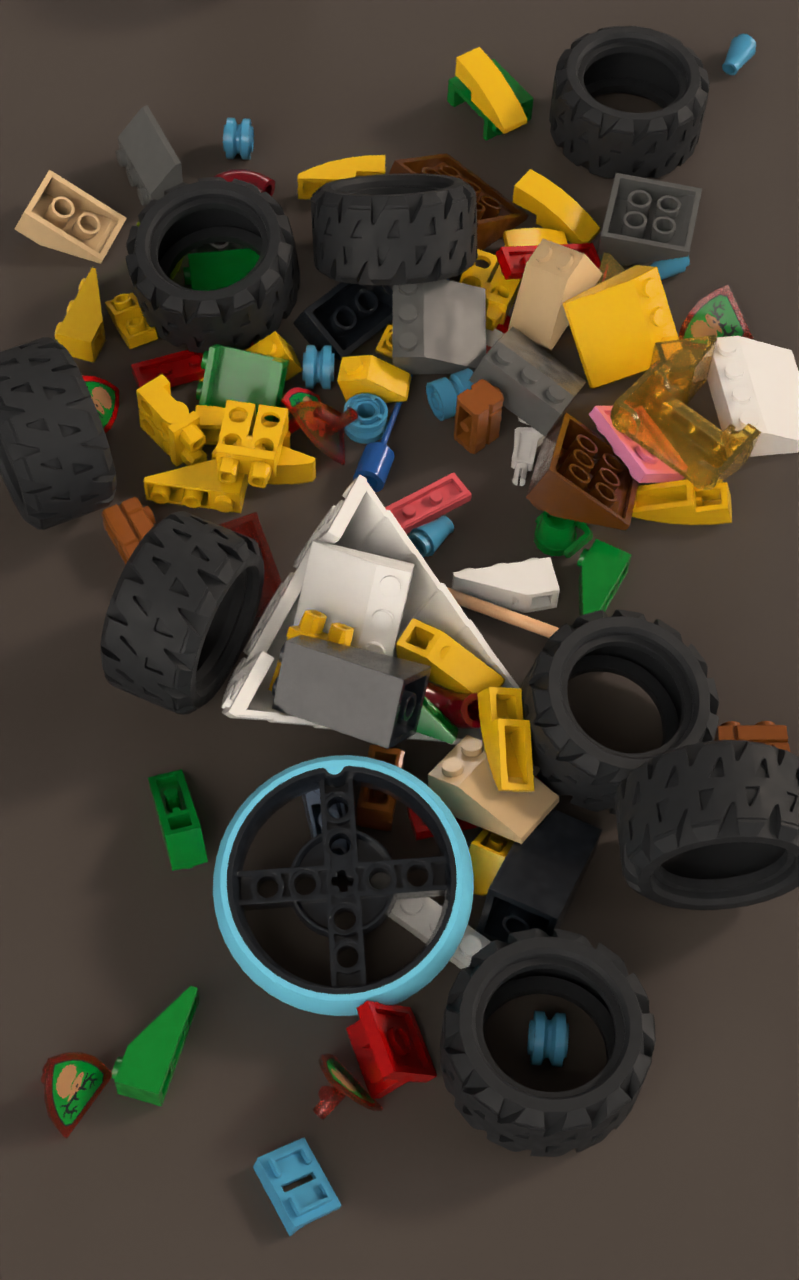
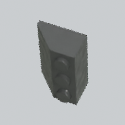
[116,105,183,206]

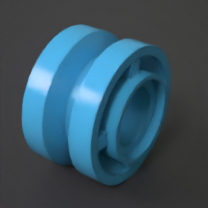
[223,118,254,160]
[303,345,335,389]
[343,393,388,444]
[527,1010,569,1067]

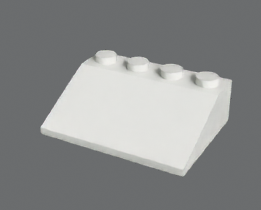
[702,336,799,459]
[294,540,415,657]

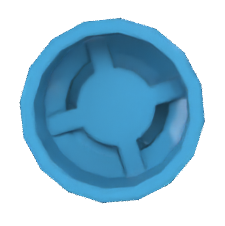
[426,368,474,421]

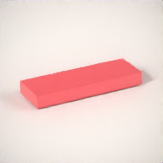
[385,472,472,534]

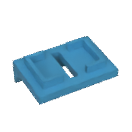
[253,1137,342,1236]

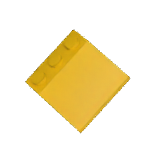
[562,265,683,389]

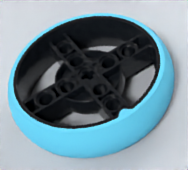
[213,755,474,1016]

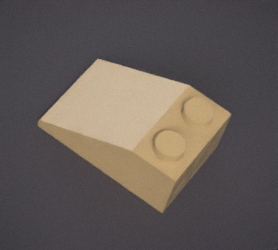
[15,169,127,264]
[508,239,603,350]
[428,735,559,844]

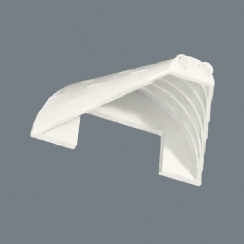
[221,475,520,745]

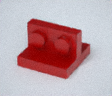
[346,1001,437,1099]

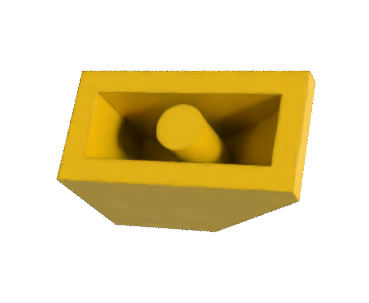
[337,355,411,403]
[469,829,514,896]

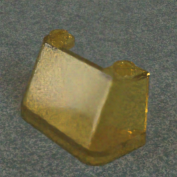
[610,360,761,490]

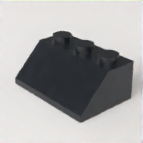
[293,282,393,361]

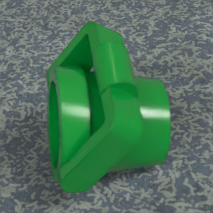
[534,511,593,558]

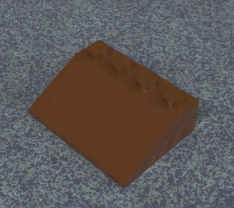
[389,153,529,251]
[526,412,638,531]

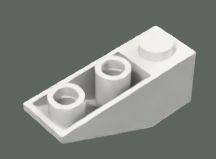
[452,557,560,613]

